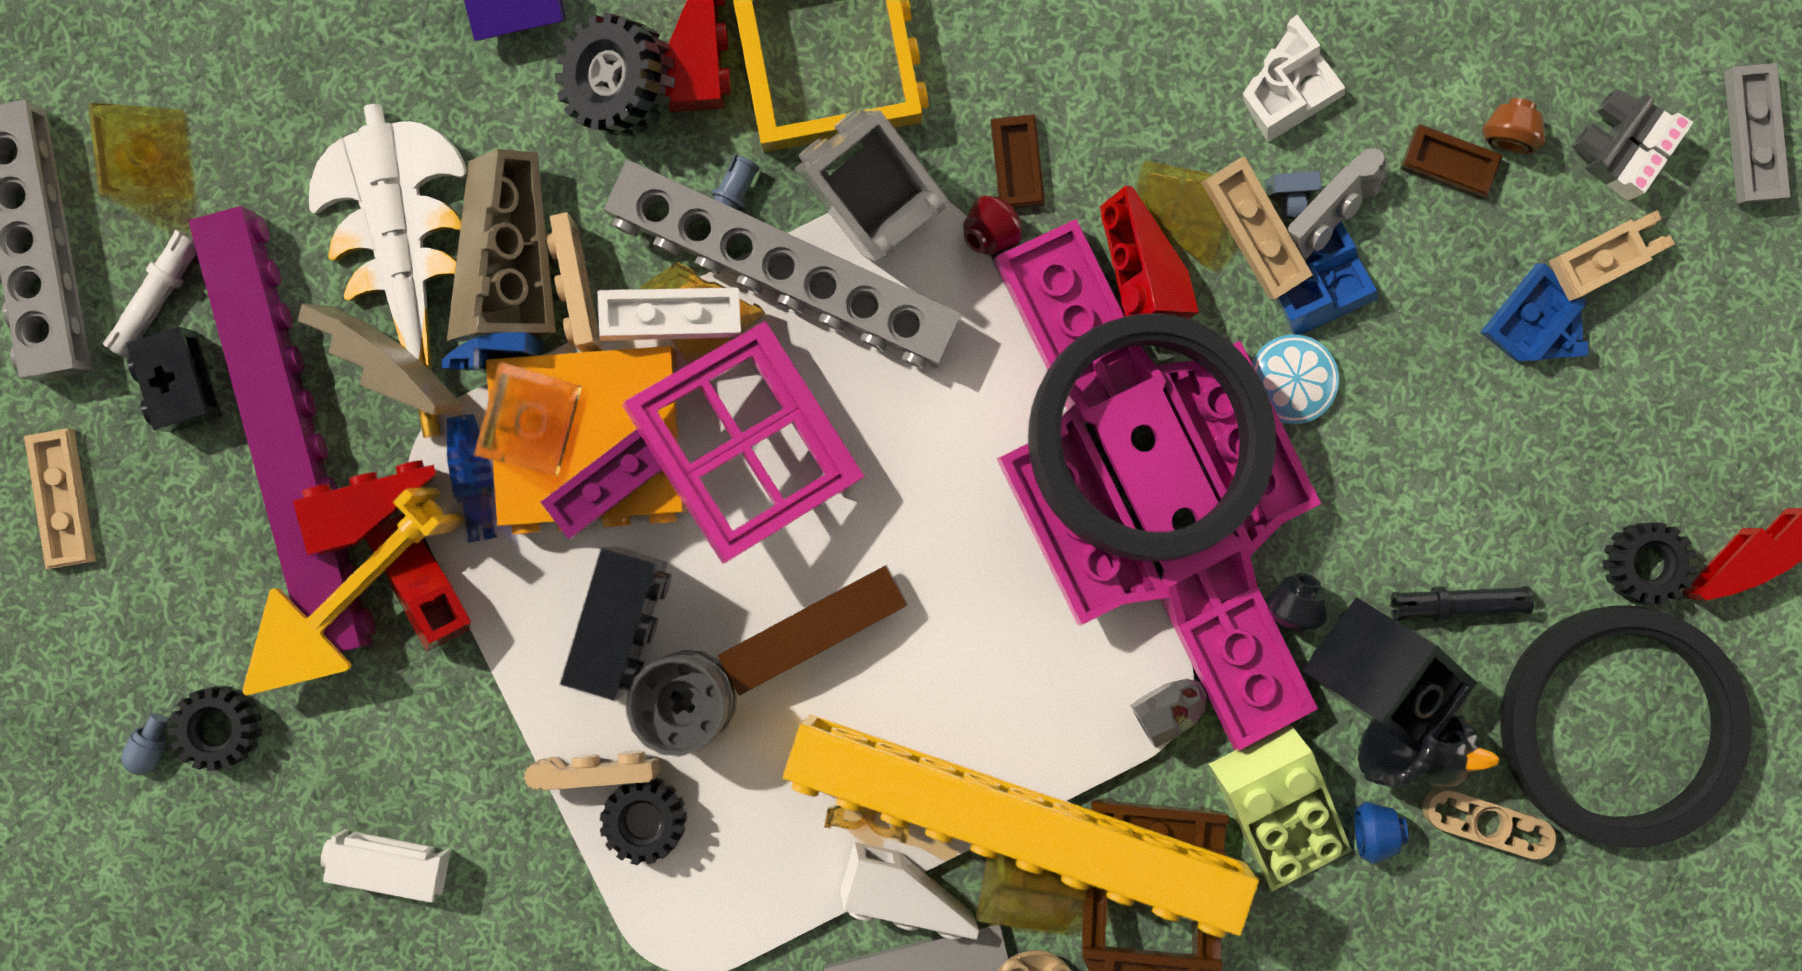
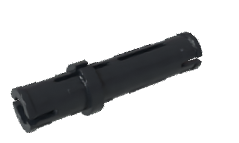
[1390,586,1534,622]

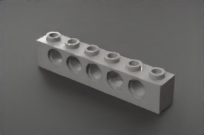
[0,100,92,382]

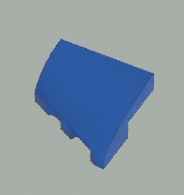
[1277,221,1379,335]

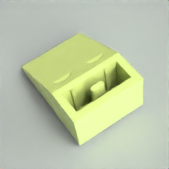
[1209,724,1352,892]

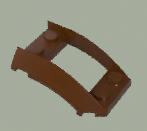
[1081,798,1229,971]

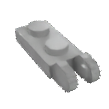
[1287,147,1387,261]

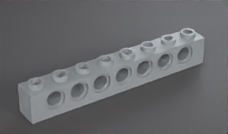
[603,159,962,370]

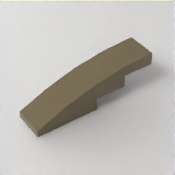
[298,304,463,415]

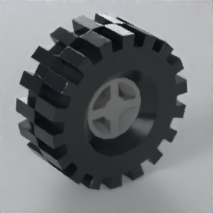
[555,13,675,137]

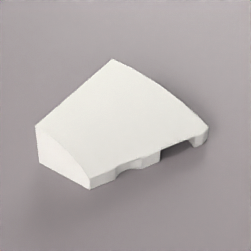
[1243,15,1345,142]

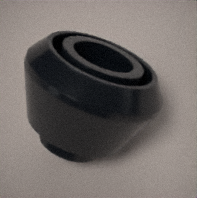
[1266,573,1328,632]

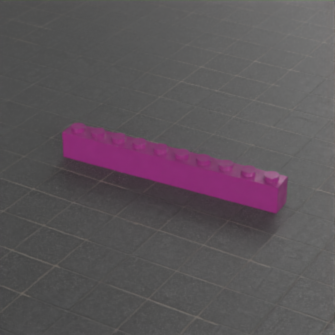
[188,206,375,653]

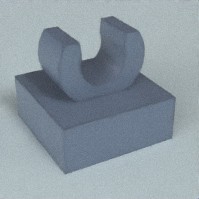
[1265,171,1321,218]

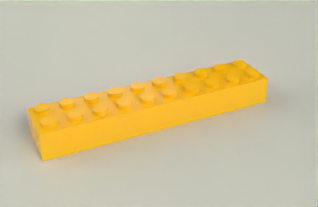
[782,714,1258,938]

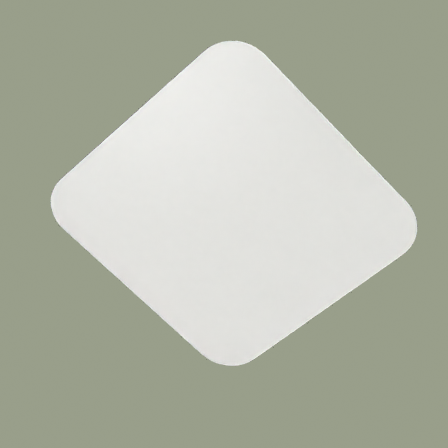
[408,202,1194,971]

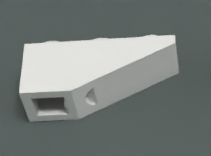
[840,842,979,940]

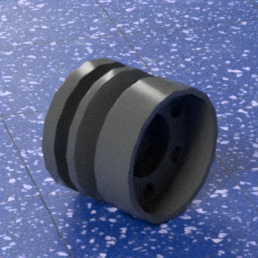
[626,650,737,757]

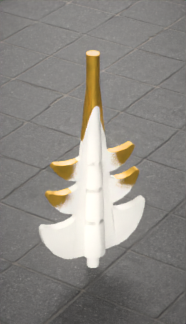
[309,104,467,438]

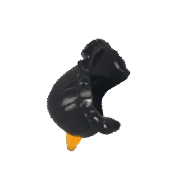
[1357,715,1499,789]

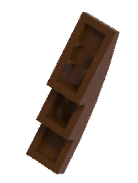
[718,564,908,696]

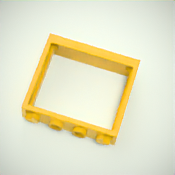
[733,0,929,153]

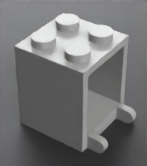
[794,109,949,261]

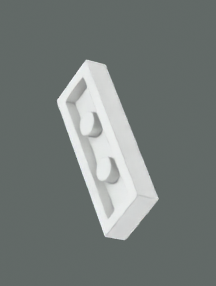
[598,288,741,341]

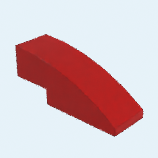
[1682,508,1802,601]

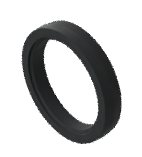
[1028,313,1276,561]
[1500,605,1752,848]

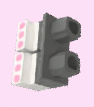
[1572,89,1693,201]

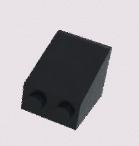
[1302,597,1477,754]

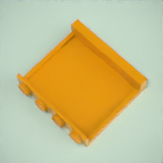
[486,346,688,534]

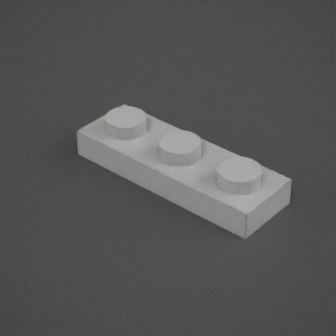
[1724,63,1790,204]

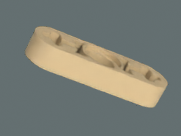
[1423,788,1556,859]

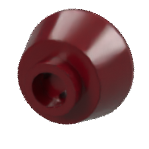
[963,195,1022,255]

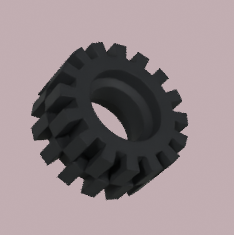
[1602,522,1698,604]
[168,686,263,771]
[599,778,687,865]

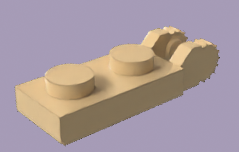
[1549,210,1675,301]
[523,751,660,791]

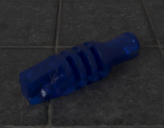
[446,414,498,543]

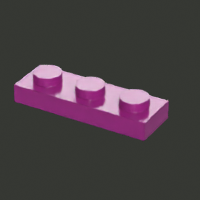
[540,429,663,540]

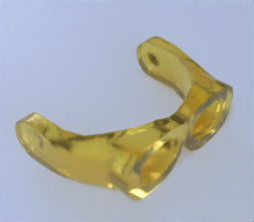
[824,805,910,844]

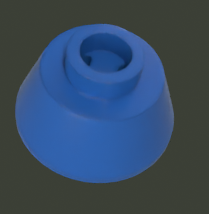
[1354,801,1408,865]

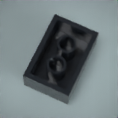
[560,547,672,701]

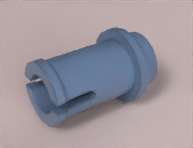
[711,154,760,210]

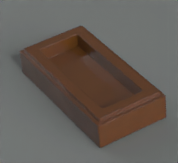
[990,114,1045,208]
[1400,124,1503,199]

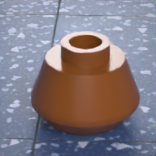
[1482,98,1545,154]

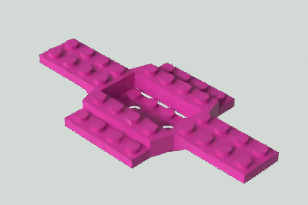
[993,219,1321,750]

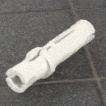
[103,229,197,359]

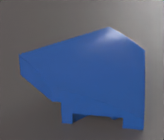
[1480,263,1589,361]
[442,332,544,374]

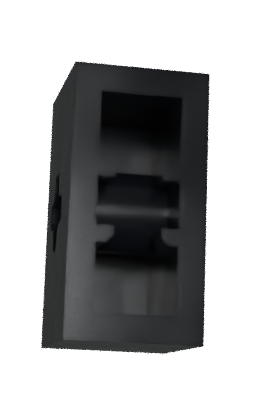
[126,327,222,433]

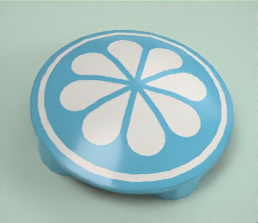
[1252,334,1339,424]

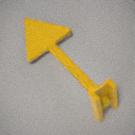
[242,487,467,695]

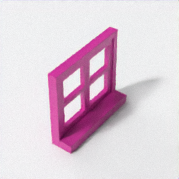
[622,321,865,565]

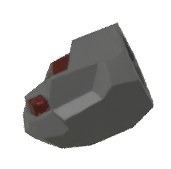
[1130,679,1207,748]

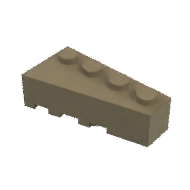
[447,149,556,341]

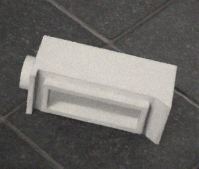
[320,829,451,902]

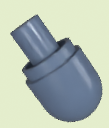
[121,713,169,775]

